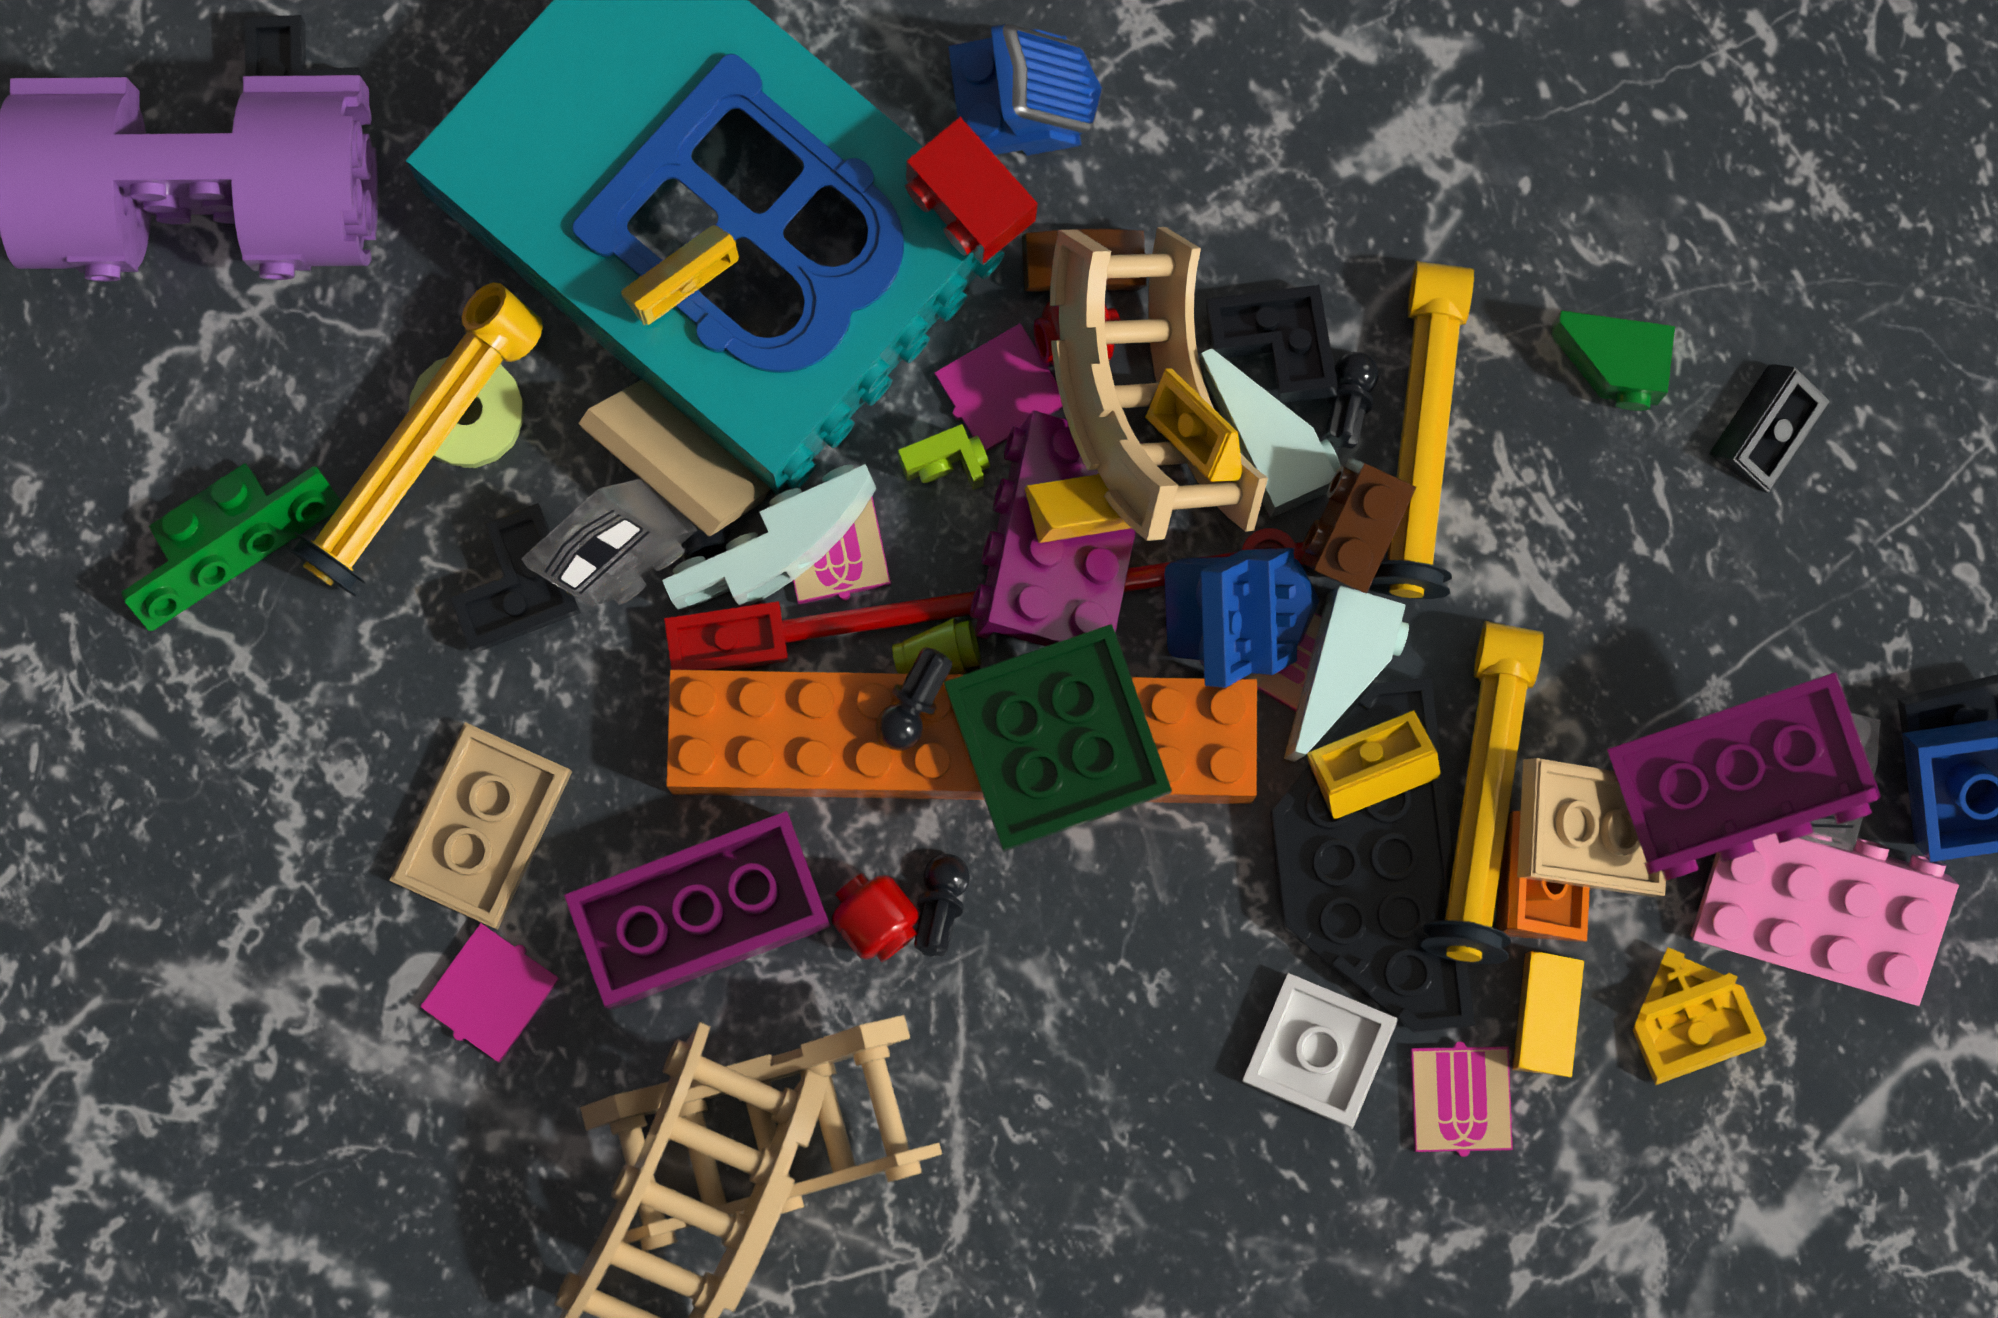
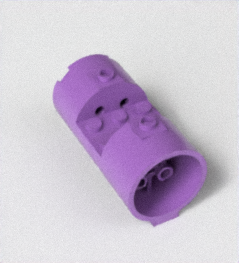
[0,75,378,282]

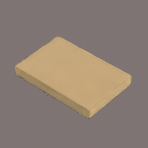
[579,379,771,536]
[389,722,572,930]
[1517,758,1666,897]

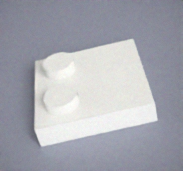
[1242,973,1398,1129]

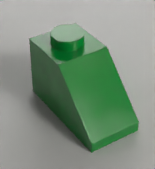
[1551,311,1675,411]

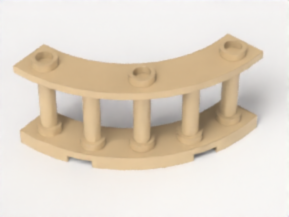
[1050,227,1268,541]
[580,1015,942,1251]
[555,1022,830,1318]

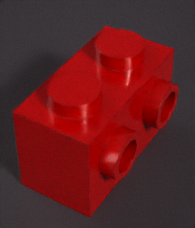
[905,117,1038,265]

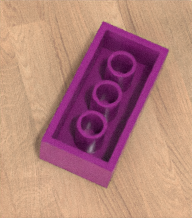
[564,811,831,1011]

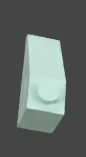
[1199,348,1341,519]
[1284,585,1409,762]

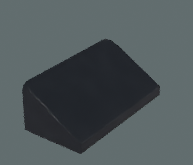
[1710,364,1829,493]

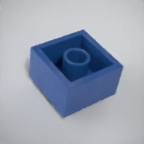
[1902,719,1998,862]

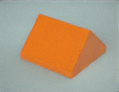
[1496,811,1590,942]

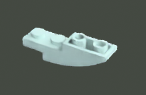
[662,464,876,613]

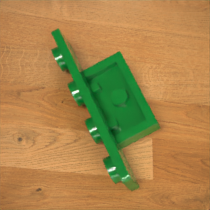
[121,462,342,631]

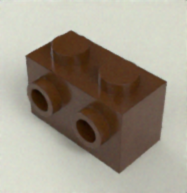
[1300,457,1416,594]

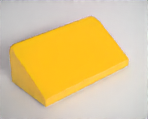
[621,225,739,326]
[1145,368,1242,482]
[1025,474,1131,543]
[1307,710,1441,819]
[1512,951,1584,1078]

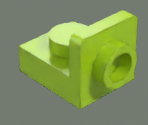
[898,424,990,490]

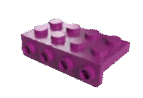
[970,410,1142,647]
[1607,672,1880,881]

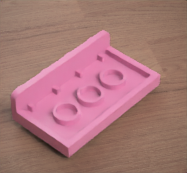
[1690,827,1959,1006]

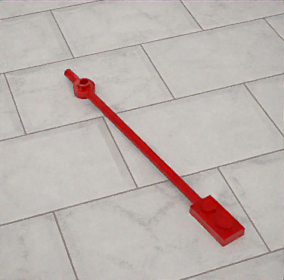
[664,528,1305,671]

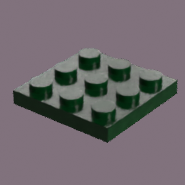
[944,624,1172,852]

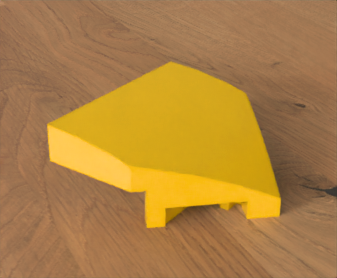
[1633,947,1767,1085]

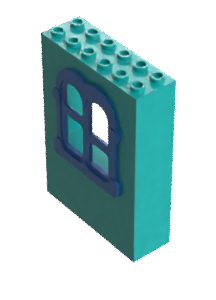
[406,0,1005,495]

